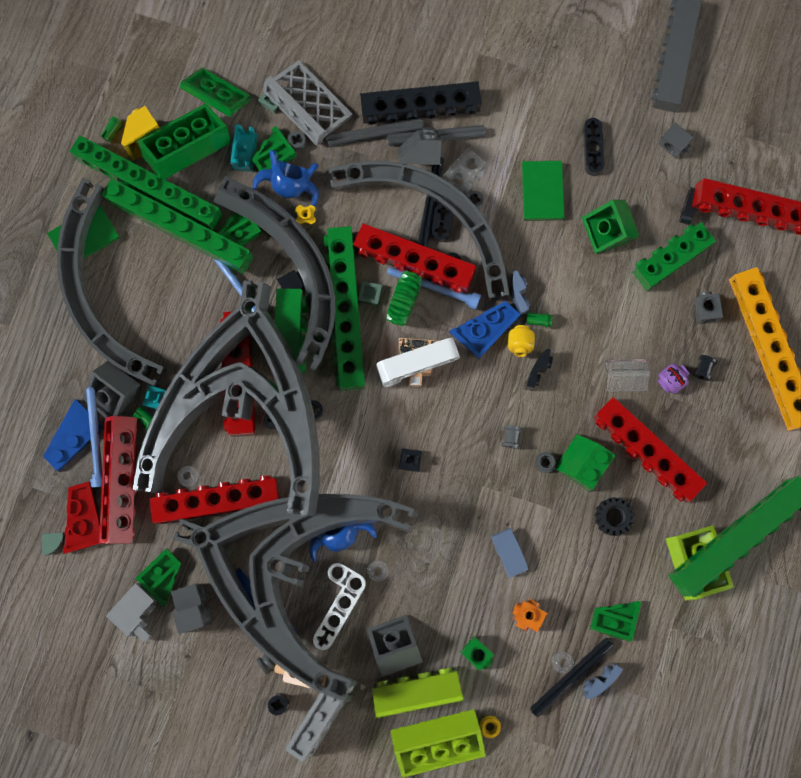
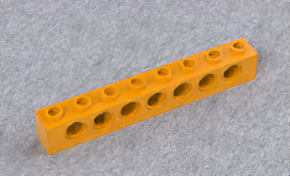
[729,267,801,431]

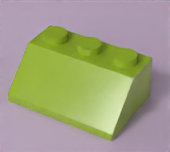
[665,525,734,600]

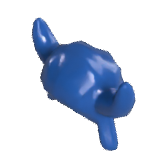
[252,150,319,207]
[309,523,377,562]

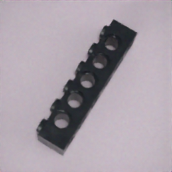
[360,81,482,125]

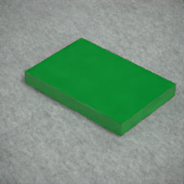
[179,67,252,117]
[521,161,564,221]
[47,204,120,259]

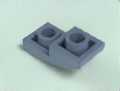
[511,270,530,317]
[491,528,529,578]
[583,663,623,700]

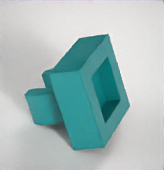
[142,385,167,410]

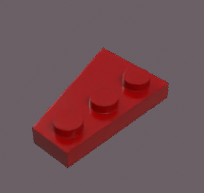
[63,481,100,554]

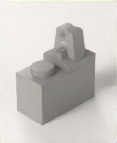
[106,583,157,642]

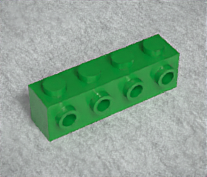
[632,222,716,291]

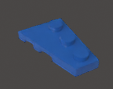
[449,301,521,360]
[43,399,104,472]

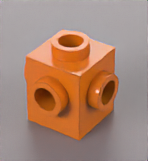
[512,599,547,632]

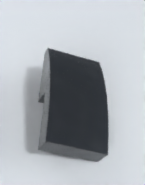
[524,349,553,391]

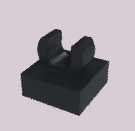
[399,448,422,472]

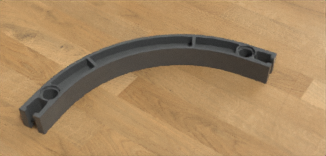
[328,161,510,299]
[213,176,335,371]
[57,178,167,388]

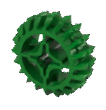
[386,271,422,327]

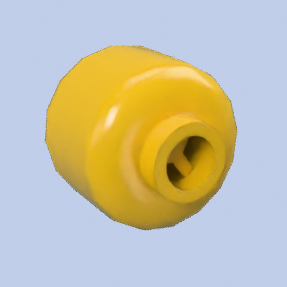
[508,325,535,357]

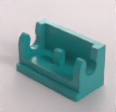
[230,124,258,172]

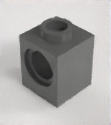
[658,122,694,158]
[694,291,723,324]

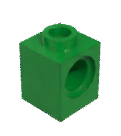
[460,636,494,671]

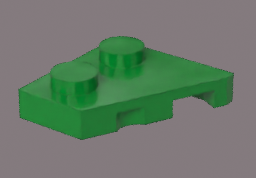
[252,125,297,171]
[218,212,262,246]
[135,548,182,607]
[589,601,641,642]

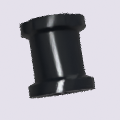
[693,355,718,381]
[268,693,289,716]

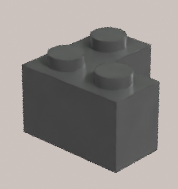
[171,584,213,635]

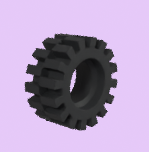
[594,497,635,536]

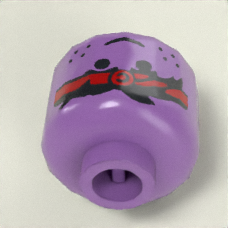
[657,363,689,394]

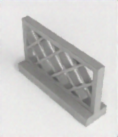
[263,60,353,146]
[285,679,358,763]

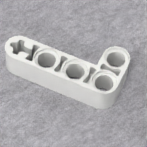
[376,338,460,388]
[313,563,366,650]

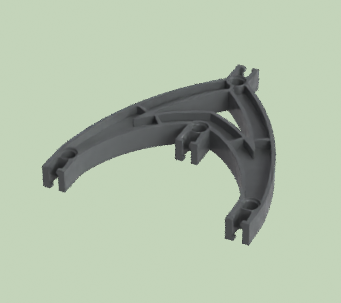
[133,280,320,516]
[173,494,418,702]

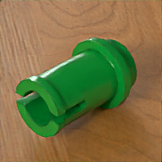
[100,116,123,143]
[527,312,552,328]
[133,407,153,431]

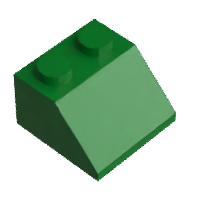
[581,199,640,254]
[555,434,615,492]

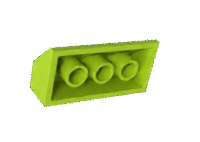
[372,667,463,718]
[390,709,486,778]

